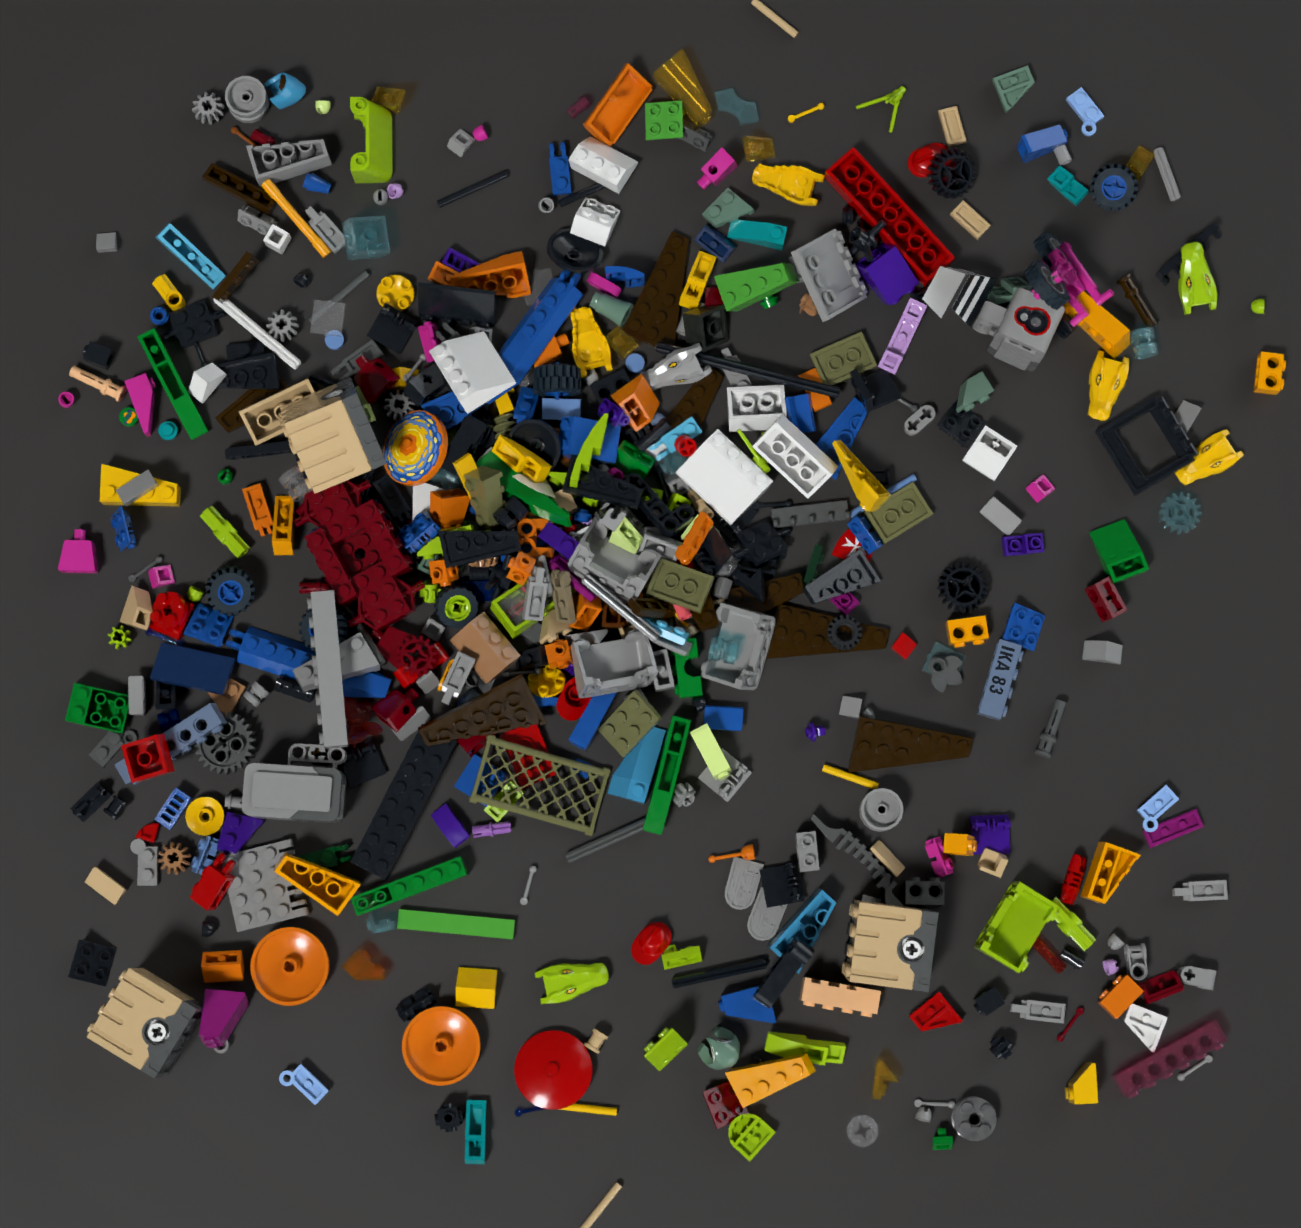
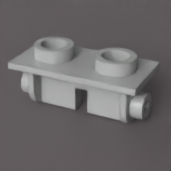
[237,206,278,235]

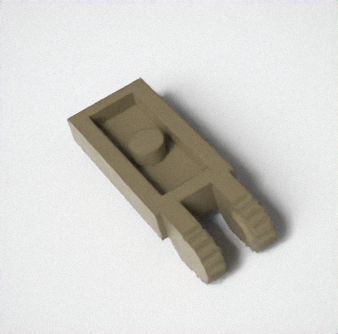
[551,569,576,624]

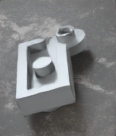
[130,839,159,886]

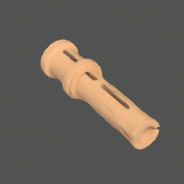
[69,365,127,402]

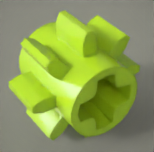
[419,580,442,603]
[107,625,132,650]

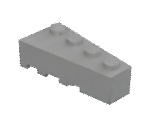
[246,139,332,188]

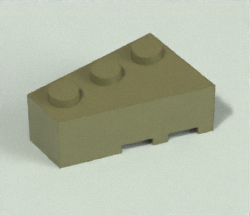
[464,466,508,530]

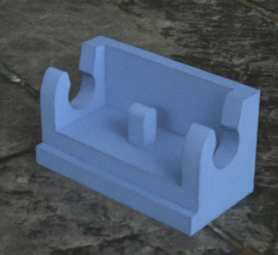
[542,398,581,420]

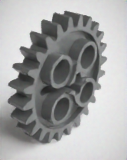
[194,711,257,774]

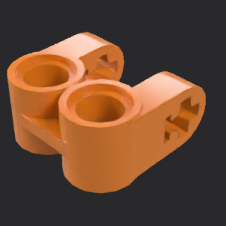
[517,518,555,559]

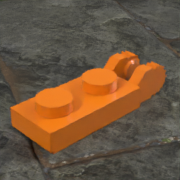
[675,511,714,566]

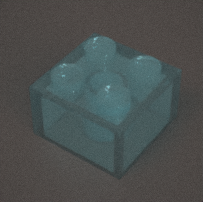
[342,216,390,260]

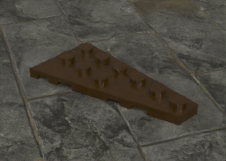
[622,231,689,348]
[766,604,889,659]
[418,674,547,746]
[847,716,973,773]

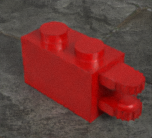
[189,853,235,911]

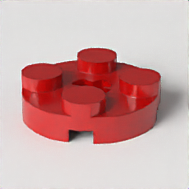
[150,592,188,631]

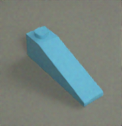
[155,223,226,289]

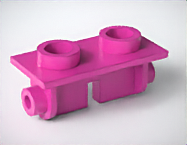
[417,321,441,363]
[925,836,954,878]

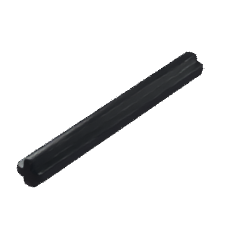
[671,959,767,988]

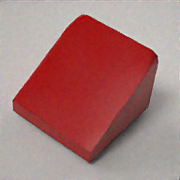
[890,632,917,660]

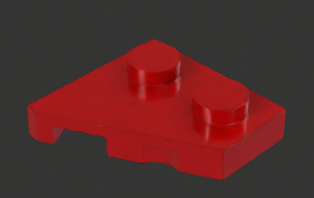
[909,991,963,1032]

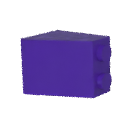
[855,243,919,305]

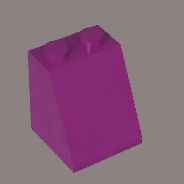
[199,989,249,1048]

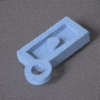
[1066,87,1104,136]
[1137,785,1179,832]
[279,1064,330,1105]

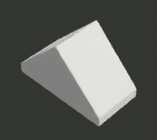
[188,363,227,404]

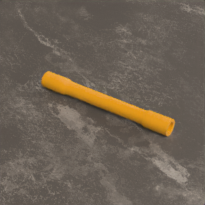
[261,178,332,258]

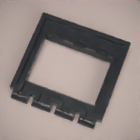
[1095,396,1199,496]

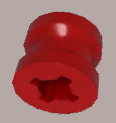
[674,435,697,457]

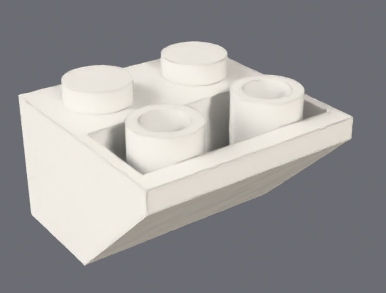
[570,197,621,246]
[962,425,1017,481]

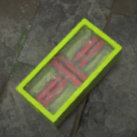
[490,567,576,638]

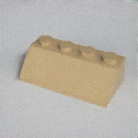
[239,378,315,445]

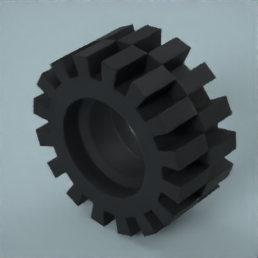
[827,615,862,651]

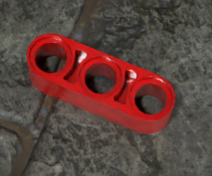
[393,642,450,689]

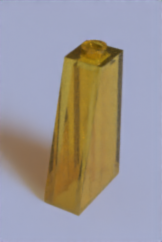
[653,49,712,127]

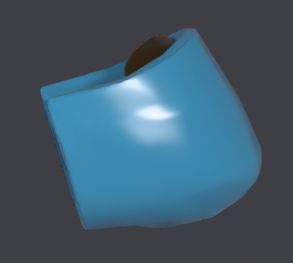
[264,72,306,110]

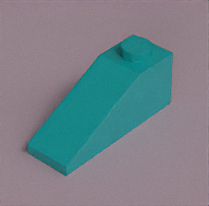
[727,220,787,251]

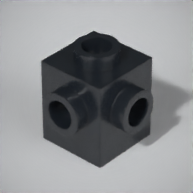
[434,1103,464,1132]

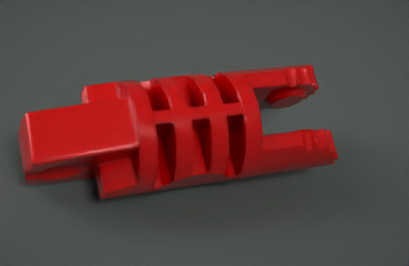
[1060,854,1087,905]

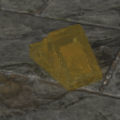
[372,87,406,114]
[742,136,776,162]
[1126,145,1155,182]
[605,326,639,361]
[872,1059,899,1100]

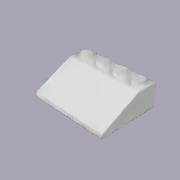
[429,331,516,414]
[676,429,773,525]

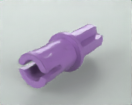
[472,821,512,838]

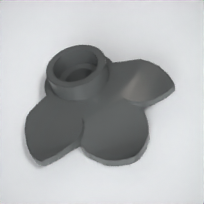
[928,656,962,692]

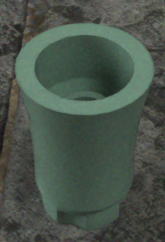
[589,291,633,328]

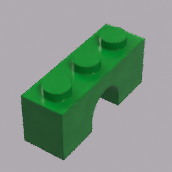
[670,638,703,699]

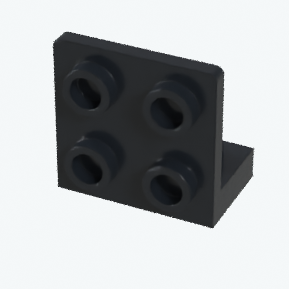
[850,369,901,413]

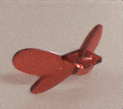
[344,697,383,748]

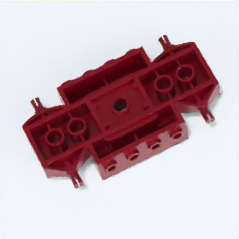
[294,479,425,632]

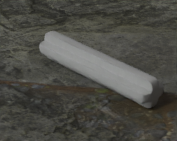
[1153,147,1181,201]

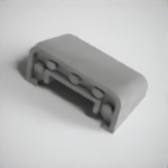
[568,517,662,603]
[701,603,775,691]
[571,629,658,698]

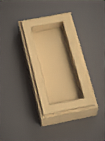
[938,106,966,147]
[950,200,991,240]

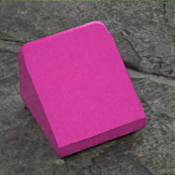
[1026,474,1055,503]
[148,565,175,589]

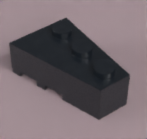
[441,414,494,476]

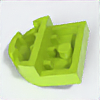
[728,1114,776,1162]

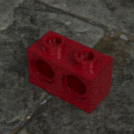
[1084,576,1127,623]

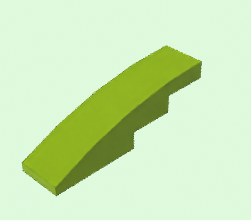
[570,413,609,488]

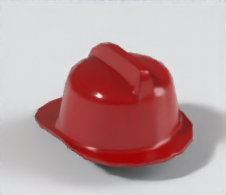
[908,143,951,178]
[556,677,592,721]
[631,922,672,965]

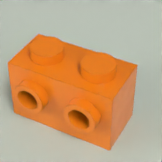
[201,950,245,983]
[1097,974,1144,1019]

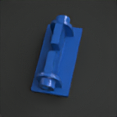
[847,514,883,555]

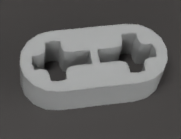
[904,405,935,436]

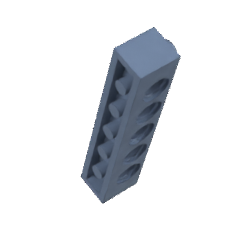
[115,703,227,785]

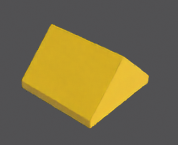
[456,967,497,1009]

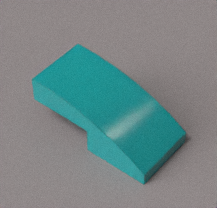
[1047,165,1089,206]

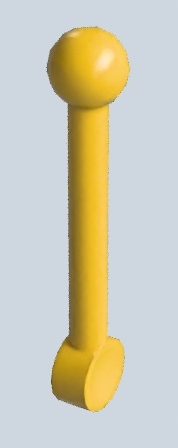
[788,103,825,123]

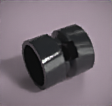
[492,496,529,531]

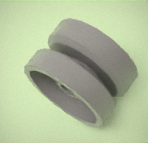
[225,76,269,123]
[859,788,904,832]

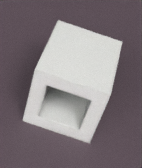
[263,224,292,254]

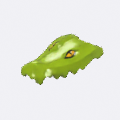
[1178,242,1217,315]
[534,963,609,1005]

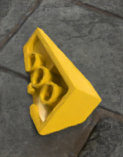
[832,440,891,512]

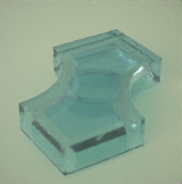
[714,88,759,125]

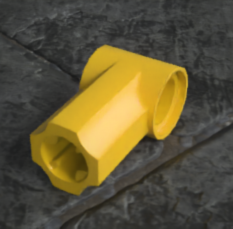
[152,274,186,311]

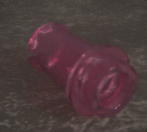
[566,96,591,119]

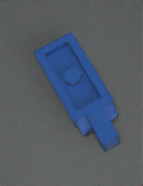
[513,386,539,424]

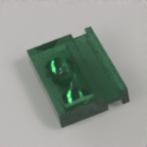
[803,544,824,585]

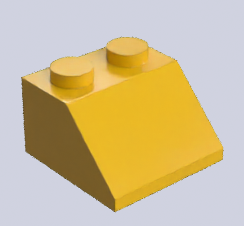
[1065,1062,1098,1104]

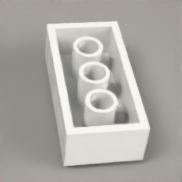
[752,414,838,499]

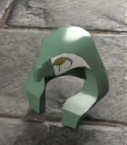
[697,1026,740,1070]

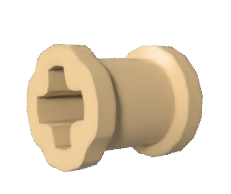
[584,1028,608,1054]

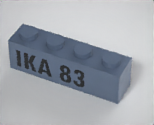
[977,639,1024,721]

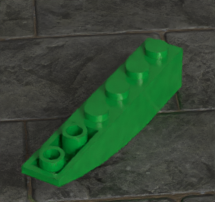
[137,328,209,440]
[475,449,572,527]
[643,716,691,835]
[351,857,468,916]

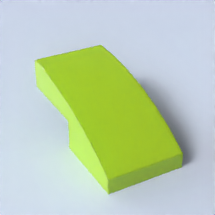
[484,780,525,822]

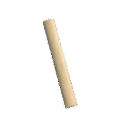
[751,0,799,38]
[580,1182,622,1228]

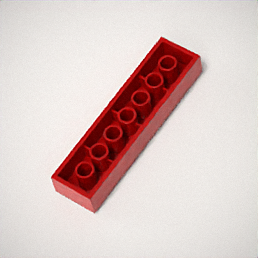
[825,147,955,287]

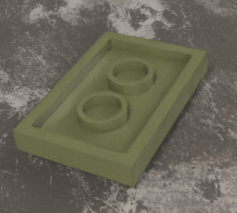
[809,332,877,386]
[864,482,933,544]
[646,558,714,614]
[598,690,662,758]

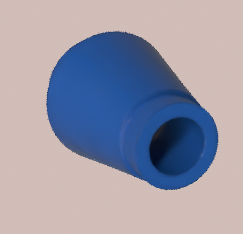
[302,173,332,194]

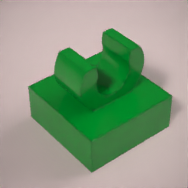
[932,1128,953,1150]

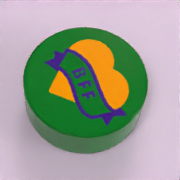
[119,407,139,427]

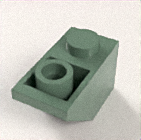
[956,372,994,413]

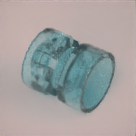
[1130,327,1159,359]
[708,635,739,665]

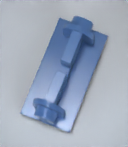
[191,835,219,875]

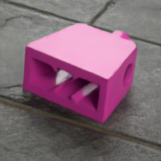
[697,147,738,190]
[58,529,98,574]

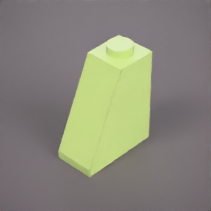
[690,723,732,780]

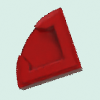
[135,823,160,843]

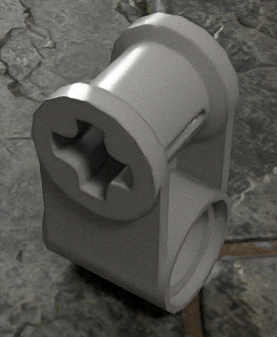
[1124,943,1148,981]
[1177,966,1217,990]

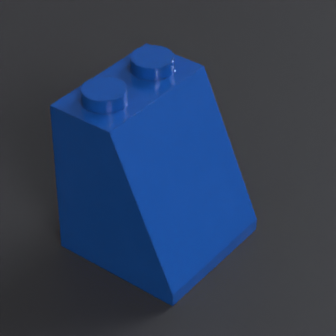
[559,416,621,464]

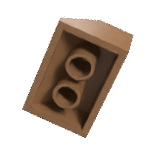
[450,612,521,684]

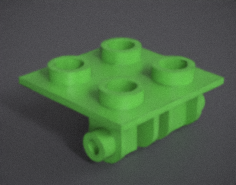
[645,100,685,140]

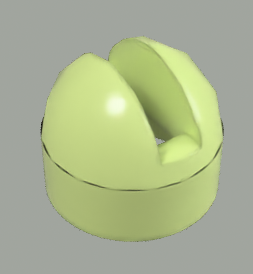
[315,101,331,114]

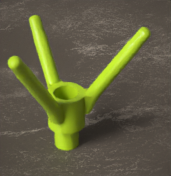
[856,86,906,133]
[737,429,771,474]

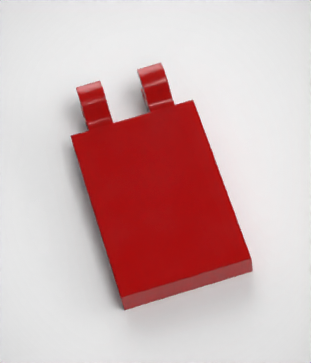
[500,724,556,789]

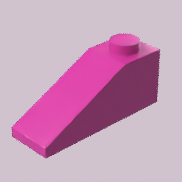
[124,373,156,437]

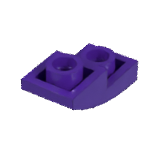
[1001,533,1045,557]
[431,803,470,848]

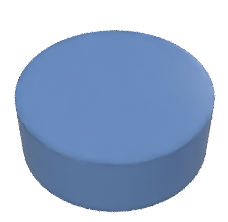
[325,330,344,350]
[626,353,645,373]

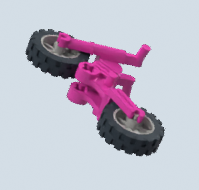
[1024,231,1114,327]

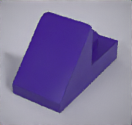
[537,521,579,559]

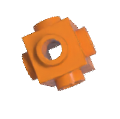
[506,551,536,586]
[429,558,459,586]
[544,639,573,669]

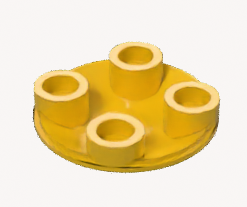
[376,275,414,311]
[528,664,566,698]

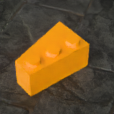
[1080,842,1141,904]

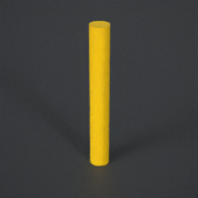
[822,764,879,789]
[558,1103,617,1116]

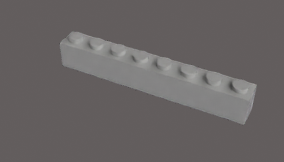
[307,590,348,749]

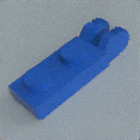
[549,142,572,196]

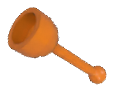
[708,844,755,863]

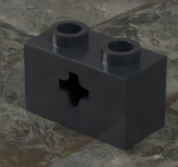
[403,364,448,407]

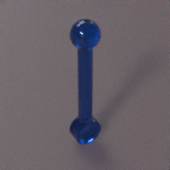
[145,629,183,647]
[515,1107,544,1117]

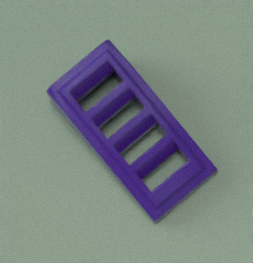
[441,247,480,273]

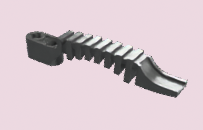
[810,814,905,907]

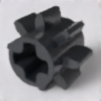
[989,1036,1013,1060]

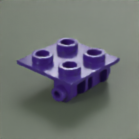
[970,815,1011,855]

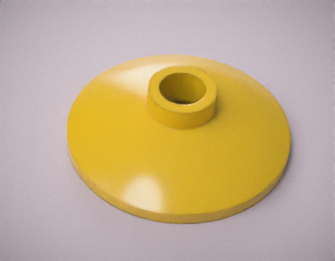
[185,797,225,836]

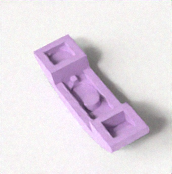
[878,298,927,375]

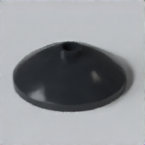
[547,228,603,273]
[508,419,562,472]

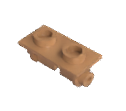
[799,292,818,316]

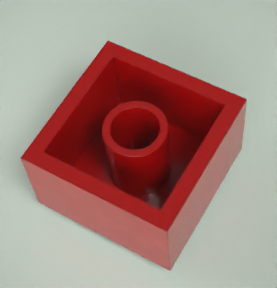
[121,734,175,783]

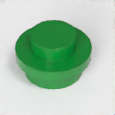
[760,295,778,309]

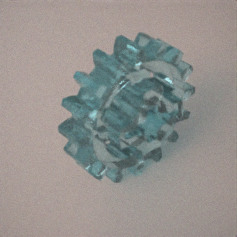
[1159,492,1202,534]

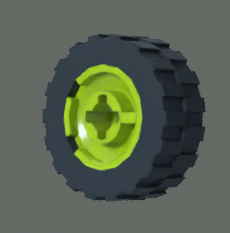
[434,584,478,629]

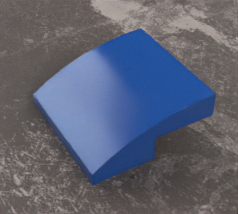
[605,266,645,288]

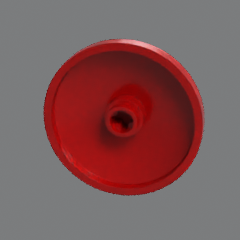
[514,1030,593,1110]

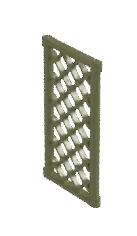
[469,734,611,836]

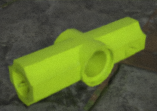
[200,505,250,559]
[1051,897,1096,951]

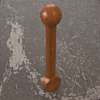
[231,127,261,147]

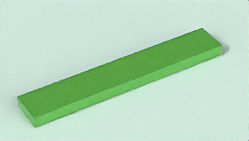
[397,909,515,939]

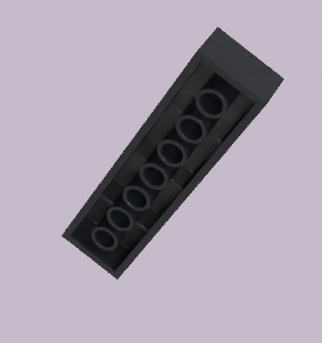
[351,724,458,880]

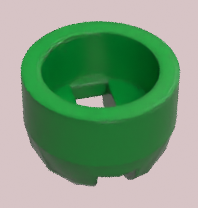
[217,469,233,485]

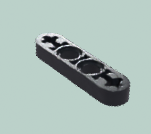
[225,441,292,460]

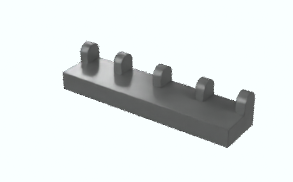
[771,500,850,529]

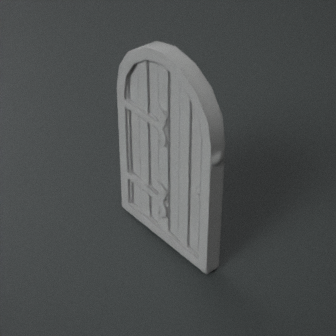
[725,857,764,910]
[747,887,788,941]

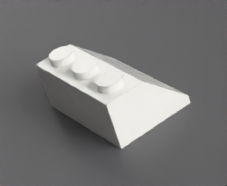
[568,136,638,194]
[727,385,787,432]

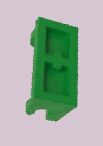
[611,440,656,480]

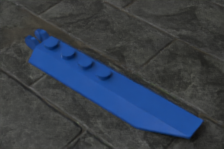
[486,270,583,404]
[225,626,391,698]

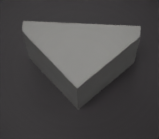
[1082,640,1123,665]

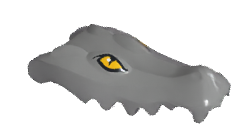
[640,343,713,391]

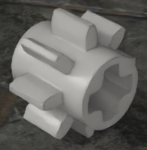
[672,783,696,807]

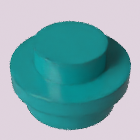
[158,421,178,440]

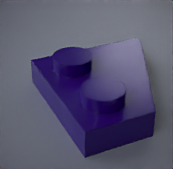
[217,812,264,854]

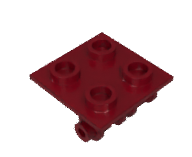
[702,1081,749,1129]

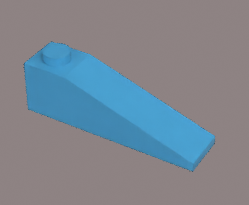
[607,727,666,804]

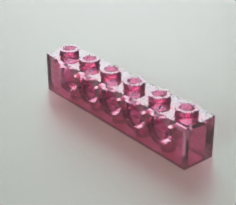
[1111,1019,1228,1099]

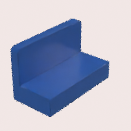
[785,393,816,433]

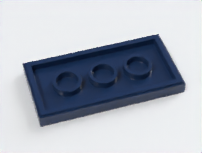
[150,643,236,695]

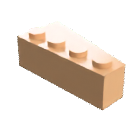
[799,977,881,1017]

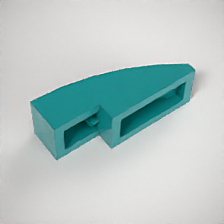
[465,1100,486,1164]

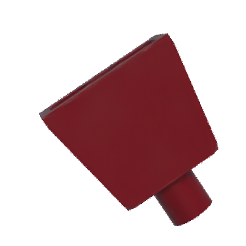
[354,355,400,404]
[370,626,418,669]
[371,688,419,733]

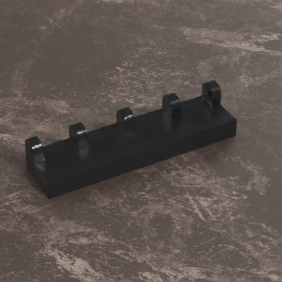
[1155,223,1221,286]

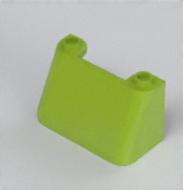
[350,97,393,183]
[974,881,1059,973]

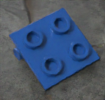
[111,506,136,552]
[397,510,440,554]
[183,603,234,647]
[1002,603,1045,652]
[454,754,507,807]

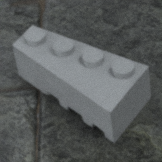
[293,632,380,692]

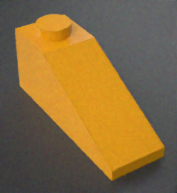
[272,496,295,555]

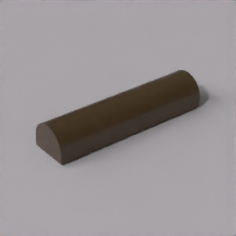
[202,163,277,215]

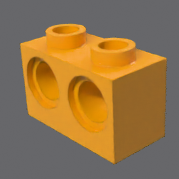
[1253,351,1286,395]
[946,615,989,648]
[943,833,977,856]

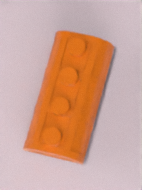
[583,63,653,147]

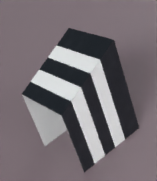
[922,266,997,328]

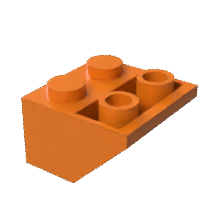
[610,374,660,432]

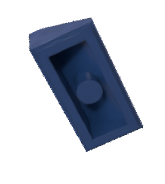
[694,224,737,263]

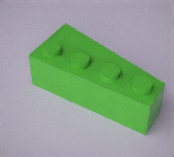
[714,263,799,312]

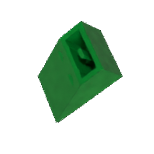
[1089,519,1149,584]
[65,683,129,734]

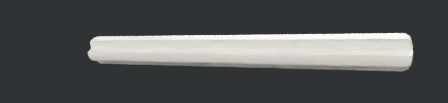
[213,298,301,369]

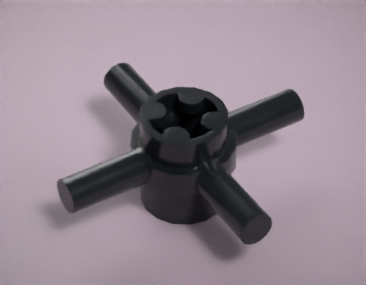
[849,219,887,262]
[485,553,517,601]

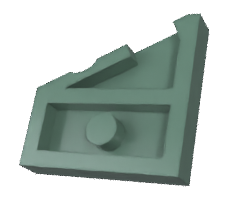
[992,65,1035,113]
[702,188,754,228]

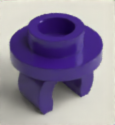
[805,722,826,742]

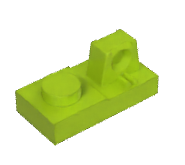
[661,944,702,970]

